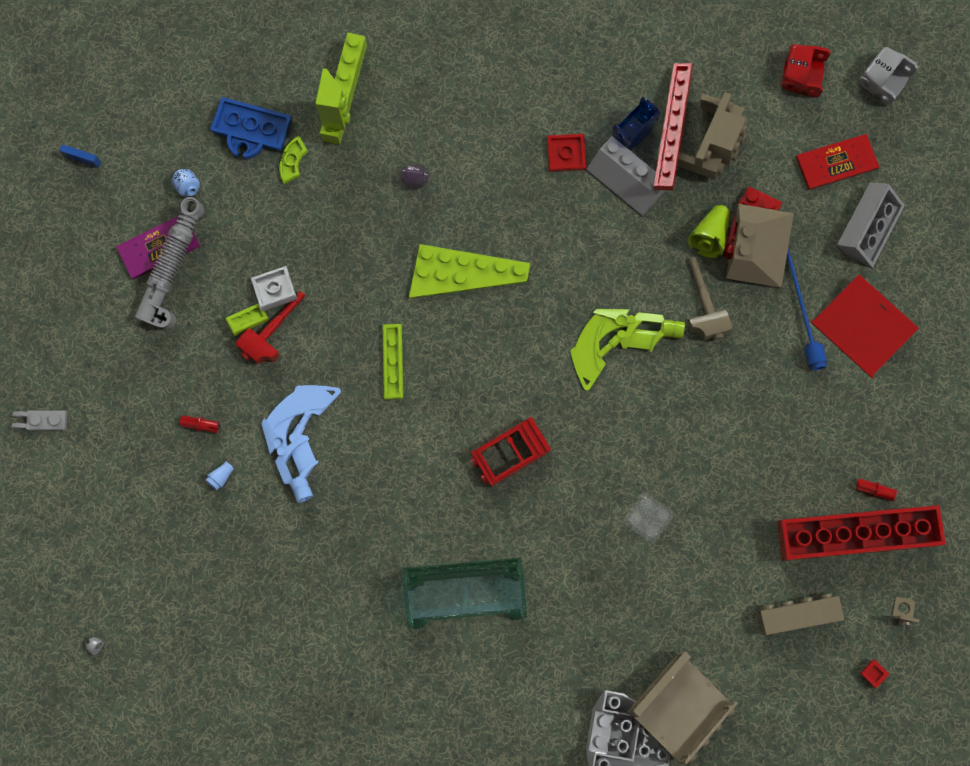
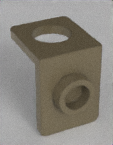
[892,597,919,626]

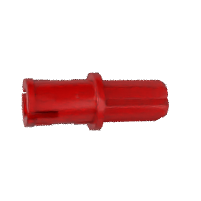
[180,415,220,434]
[856,479,897,501]

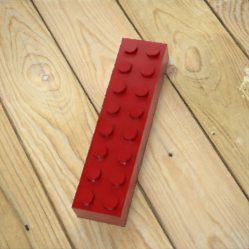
[777,505,946,561]

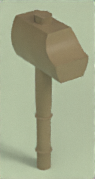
[688,257,732,340]

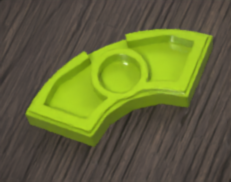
[279,136,308,184]

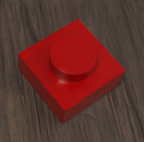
[859,659,889,688]

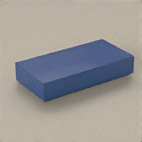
[59,144,101,168]

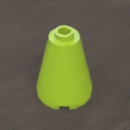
[688,205,731,258]

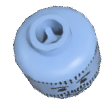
[172,169,200,197]

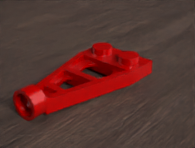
[723,186,782,259]

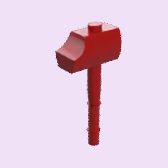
[235,291,306,364]

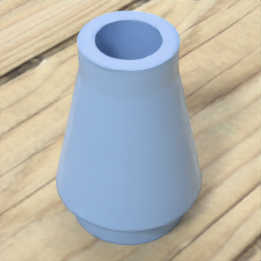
[205,462,234,491]

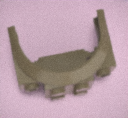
[677,92,748,180]

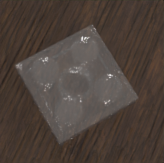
[621,491,676,545]

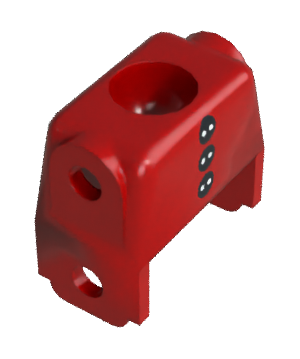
[781,44,831,97]

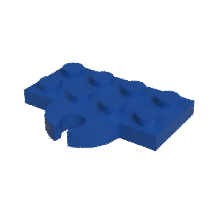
[210,97,293,159]

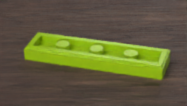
[383,324,403,400]

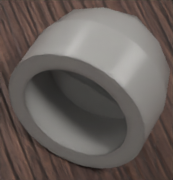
[85,637,104,655]

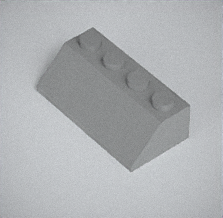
[586,136,666,216]
[837,182,905,268]

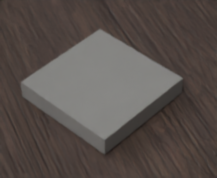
[251,266,297,311]

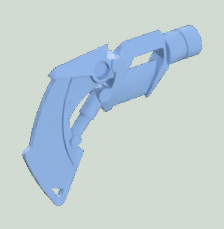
[261,385,341,503]

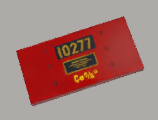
[796,134,879,190]

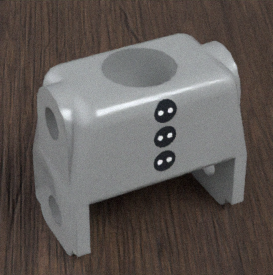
[859,47,918,106]

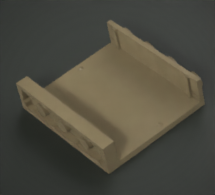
[627,651,738,765]

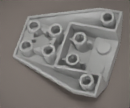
[586,690,670,766]

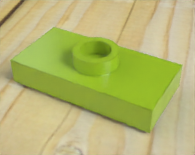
[225,303,268,336]

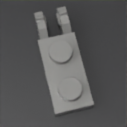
[11,411,68,431]

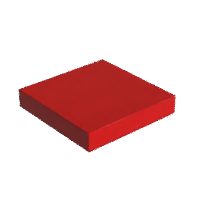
[547,134,586,172]

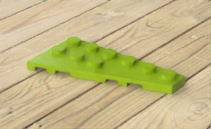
[409,244,530,299]

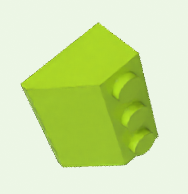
[316,68,350,130]

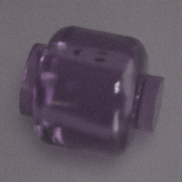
[401,163,430,189]

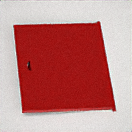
[810,274,919,378]

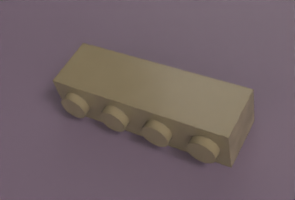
[757,593,845,635]

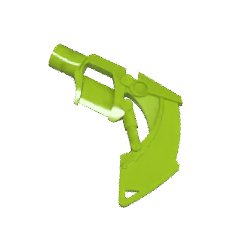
[570,309,685,391]

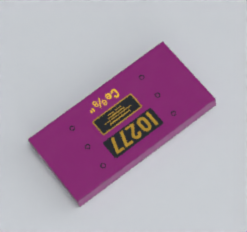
[116,214,201,280]

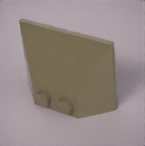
[725,204,794,288]

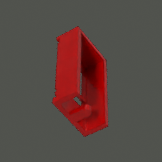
[470,417,551,487]

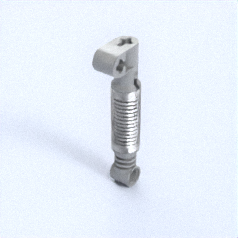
[135,197,204,329]

